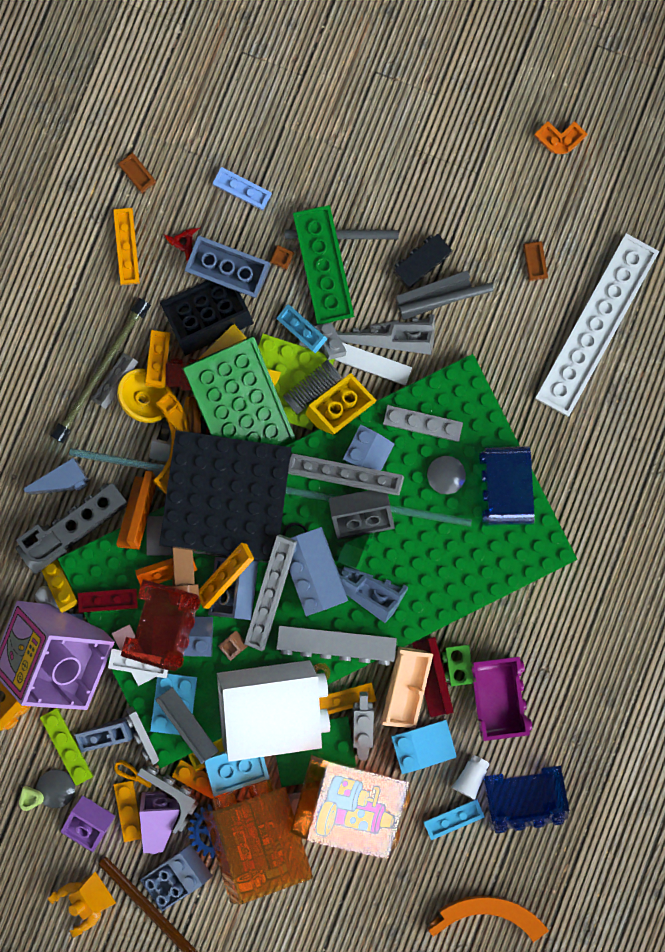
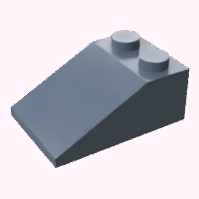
[23,458,90,495]

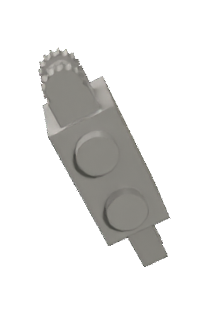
[353,692,374,761]

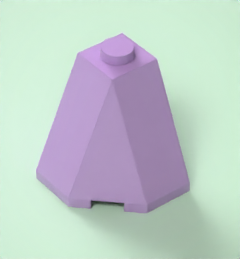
[140,791,180,854]

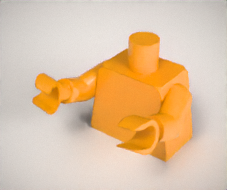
[47,872,116,938]

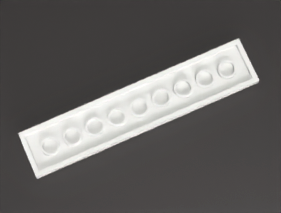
[535,233,659,417]

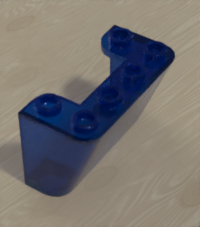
[479,446,534,527]
[484,766,570,834]

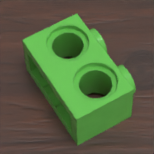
[442,645,473,686]

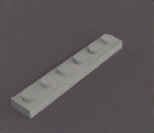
[288,454,404,496]
[244,534,297,651]

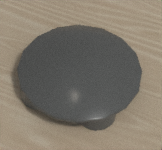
[427,456,466,494]
[37,769,75,808]

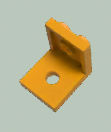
[0,681,32,731]

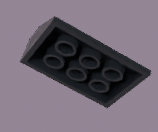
[160,280,254,356]

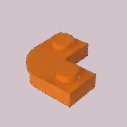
[534,121,588,154]

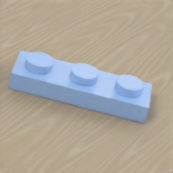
[213,167,272,211]

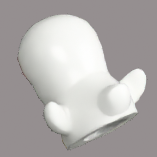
[35,586,59,609]

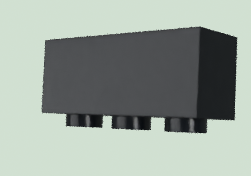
[393,234,453,290]

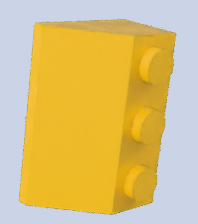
[305,373,377,435]

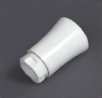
[451,755,489,800]

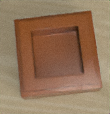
[270,245,295,270]

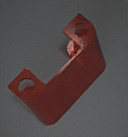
[120,579,200,671]

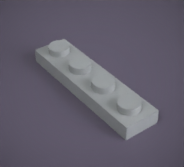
[383,405,463,442]

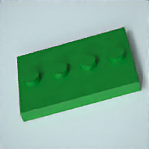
[276,716,358,788]

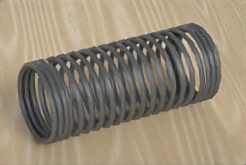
[283,359,342,414]

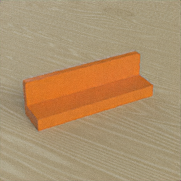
[116,471,156,550]

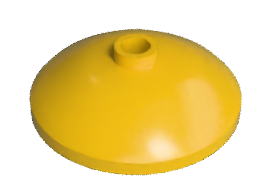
[117,369,172,423]

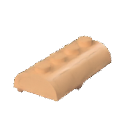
[380,647,433,729]

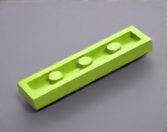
[40,708,94,786]

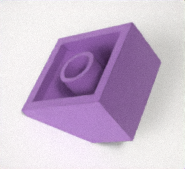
[61,795,115,852]

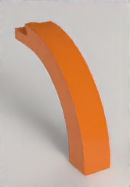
[428,895,549,943]

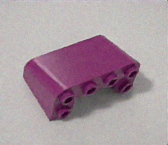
[471,657,532,741]

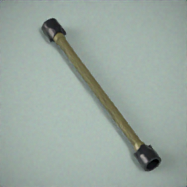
[50,297,151,443]

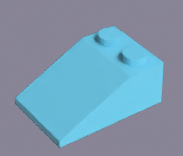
[391,720,457,774]

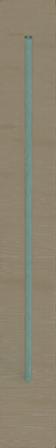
[69,448,472,527]

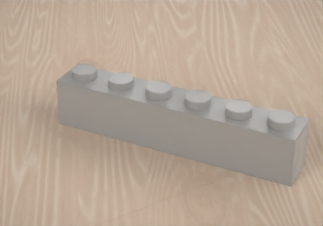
[277,626,397,665]

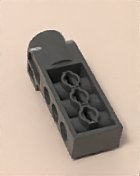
[15,483,128,574]

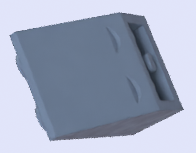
[140,844,213,912]

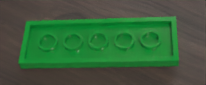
[293,205,355,325]

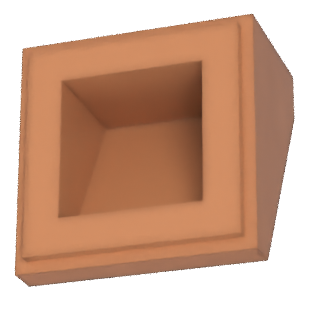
[218,631,248,661]

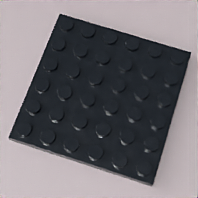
[159,430,292,561]

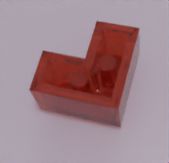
[166,358,199,390]

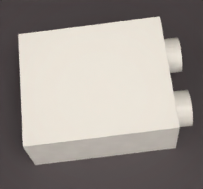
[217,660,330,762]

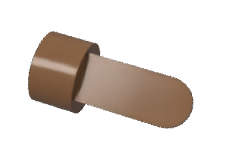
[169,548,200,606]

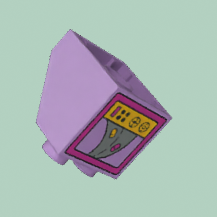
[0,601,115,710]

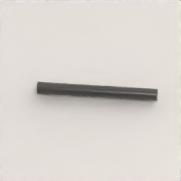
[399,282,494,315]

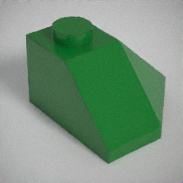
[335,533,374,571]

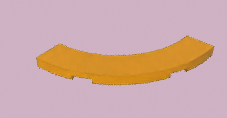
[153,390,189,494]

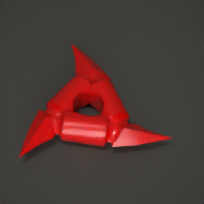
[163,228,200,262]

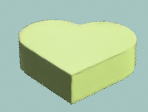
[19,786,44,811]

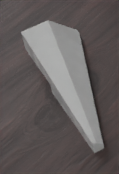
[336,315,435,355]

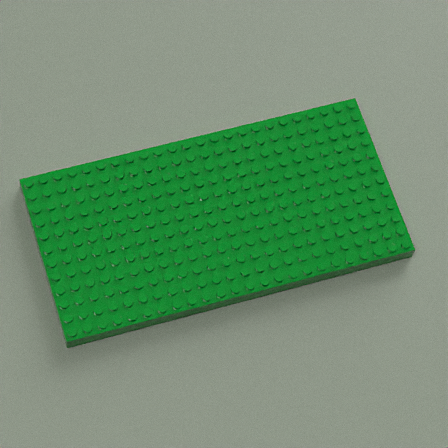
[58,354,578,769]

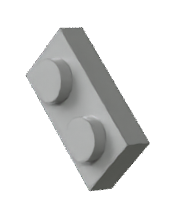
[314,322,347,360]

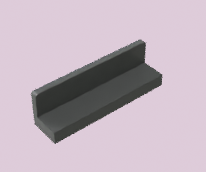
[395,270,472,320]
[155,687,219,764]

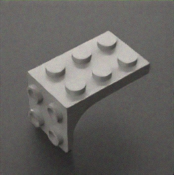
[137,765,199,834]

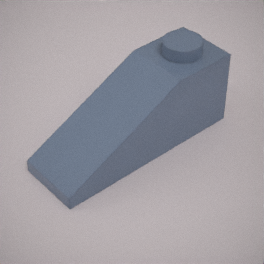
[75,717,136,753]

